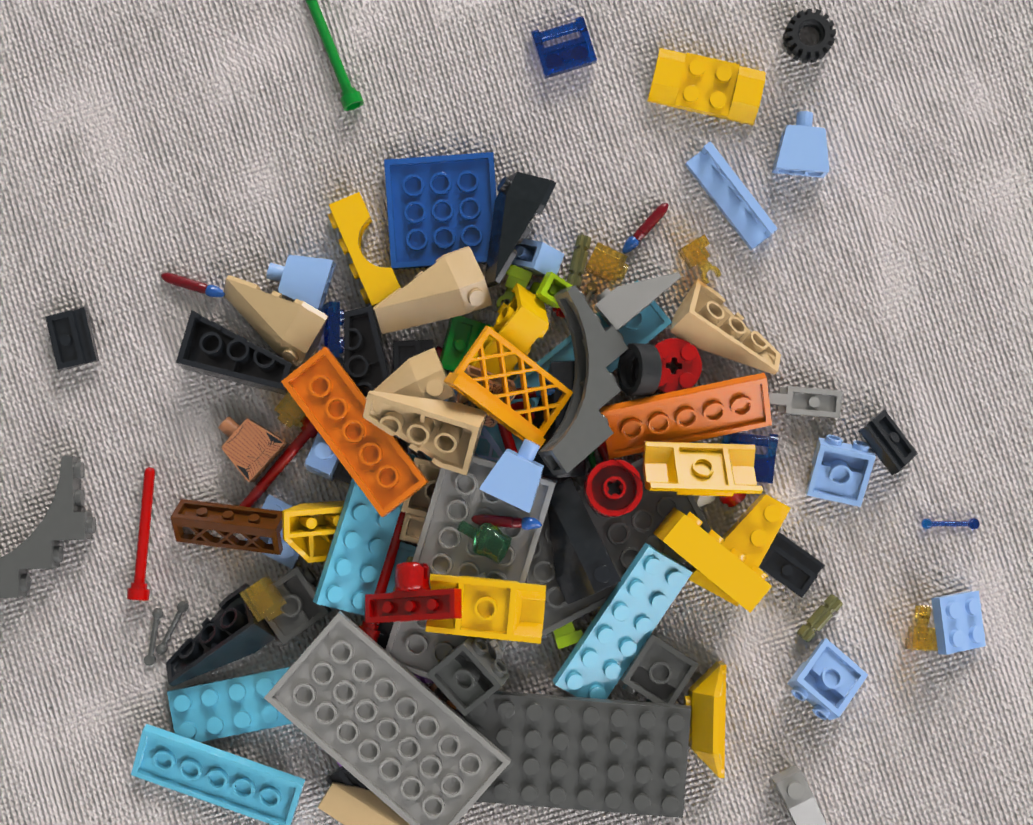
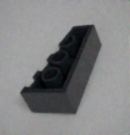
[343,305,390,398]
[176,310,296,396]

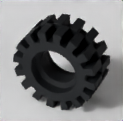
[783,9,836,63]

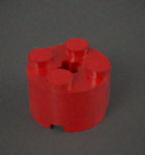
[655,338,702,394]
[584,459,643,517]

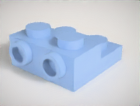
[805,435,876,507]
[787,638,868,720]

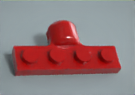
[365,562,462,623]

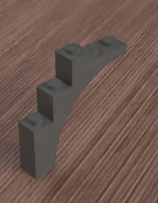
[538,285,628,475]
[0,456,96,598]

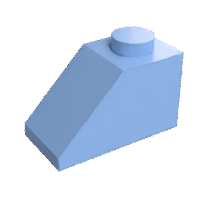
[512,239,564,277]

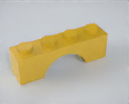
[327,192,401,307]

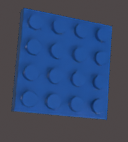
[384,152,497,270]

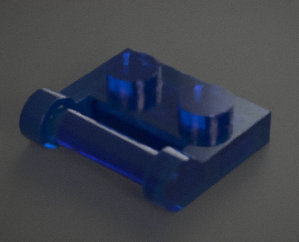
[530,16,597,79]
[321,301,344,357]
[720,433,778,484]

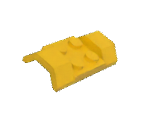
[647,48,766,126]
[643,441,763,496]
[425,574,546,644]

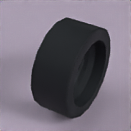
[618,343,662,396]

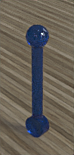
[921,518,980,529]

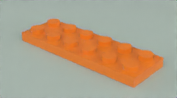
[281,347,429,517]
[600,373,772,459]

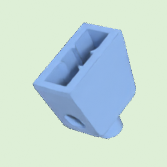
[772,111,829,178]
[266,255,336,312]
[305,432,340,482]
[479,439,544,513]

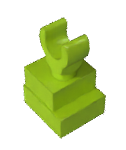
[497,264,533,308]
[529,272,572,308]
[553,622,583,649]

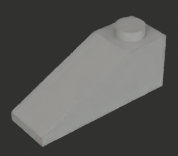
[594,272,681,331]
[771,765,827,825]

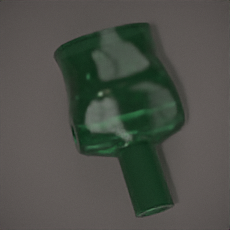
[457,520,512,564]

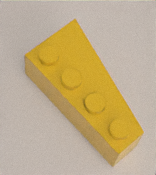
[469,283,549,379]
[688,494,791,606]
[653,508,772,613]

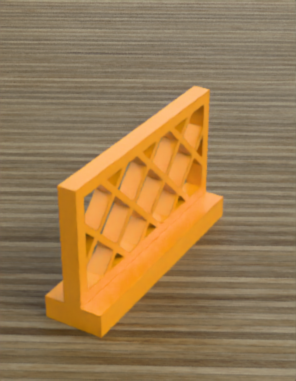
[444,326,573,449]

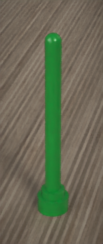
[305,0,364,111]

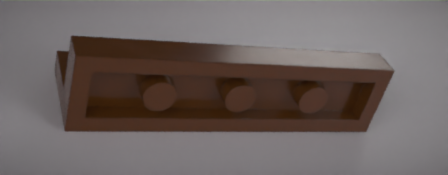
[170,499,283,555]

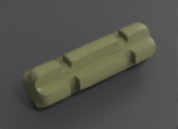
[566,235,592,289]
[797,594,843,642]

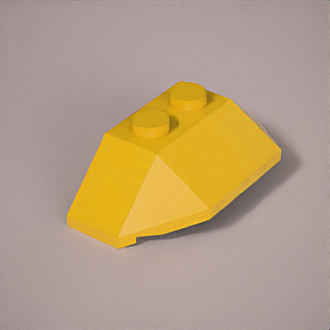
[282,500,345,563]
[683,661,727,778]

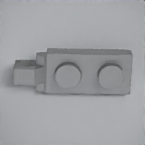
[769,386,842,419]

